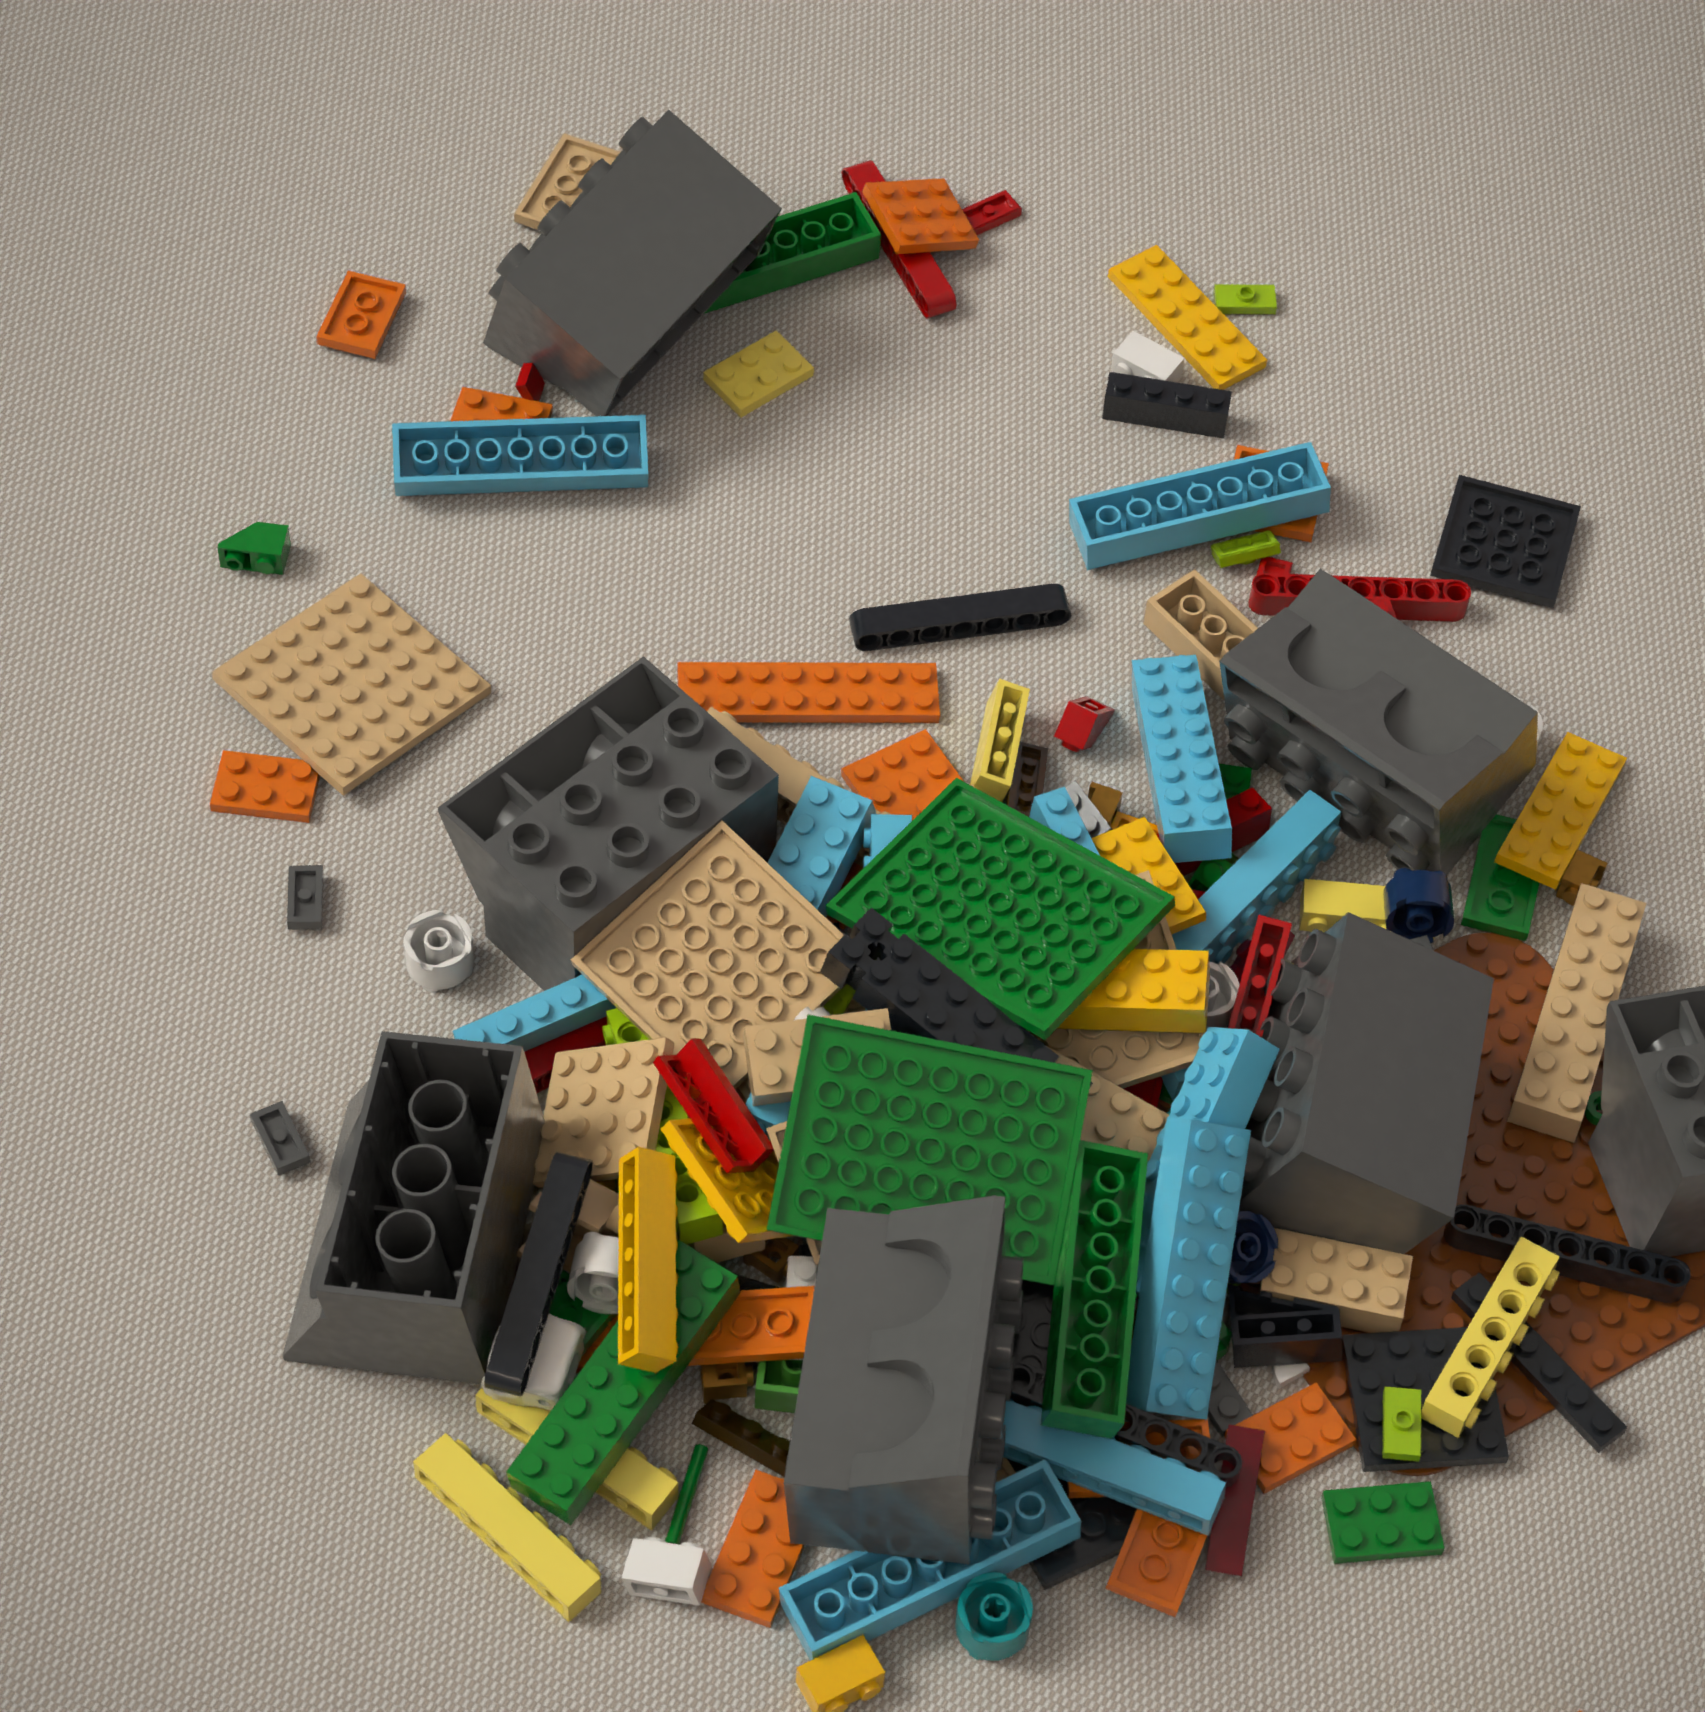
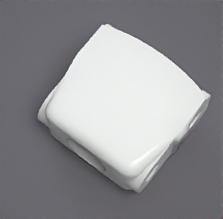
[481,1314,586,1410]

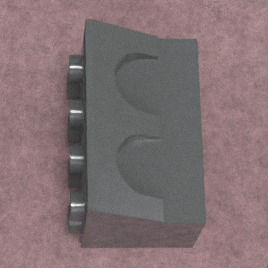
[483,110,782,416]
[1219,568,1538,875]
[438,656,779,991]
[1239,912,1494,1254]
[1588,985,1705,1257]
[283,1031,545,1384]
[784,1196,1024,1564]

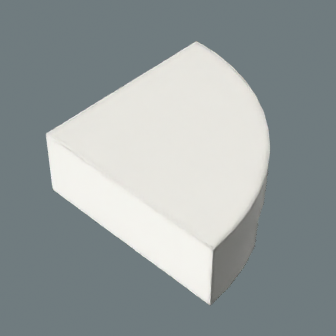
[1273,1363,1310,1389]

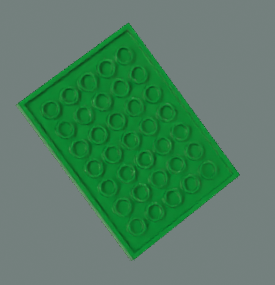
[826,778,1175,1040]
[766,1014,1093,1286]

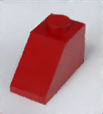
[1054,696,1115,752]

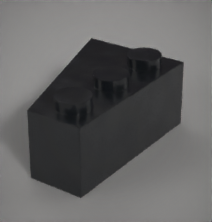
[1228,1284,1343,1368]

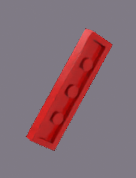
[653,1038,774,1174]

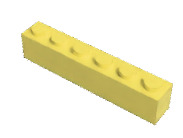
[475,1388,678,1531]
[413,1433,601,1622]

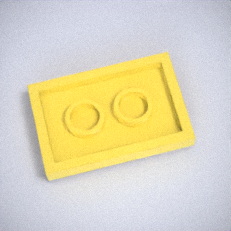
[703,330,814,418]

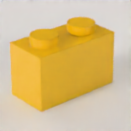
[796,1635,885,1712]

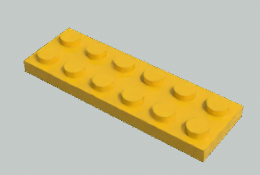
[1108,245,1267,390]
[1494,732,1627,890]

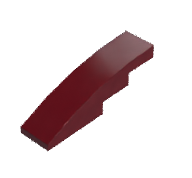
[1205,1424,1265,1577]

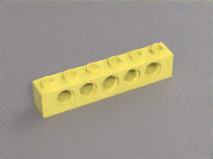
[1421,1237,1560,1438]

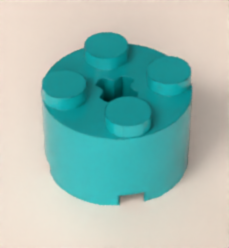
[955,1572,1033,1661]

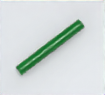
[665,1444,709,1544]

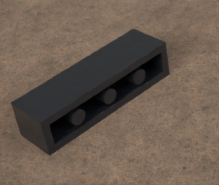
[1102,372,1232,439]

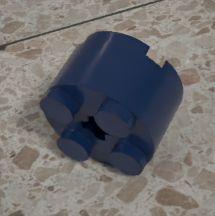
[1383,868,1454,943]
[1228,1211,1278,1284]

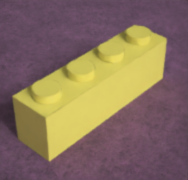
[970,679,1030,802]
[1299,879,1435,940]

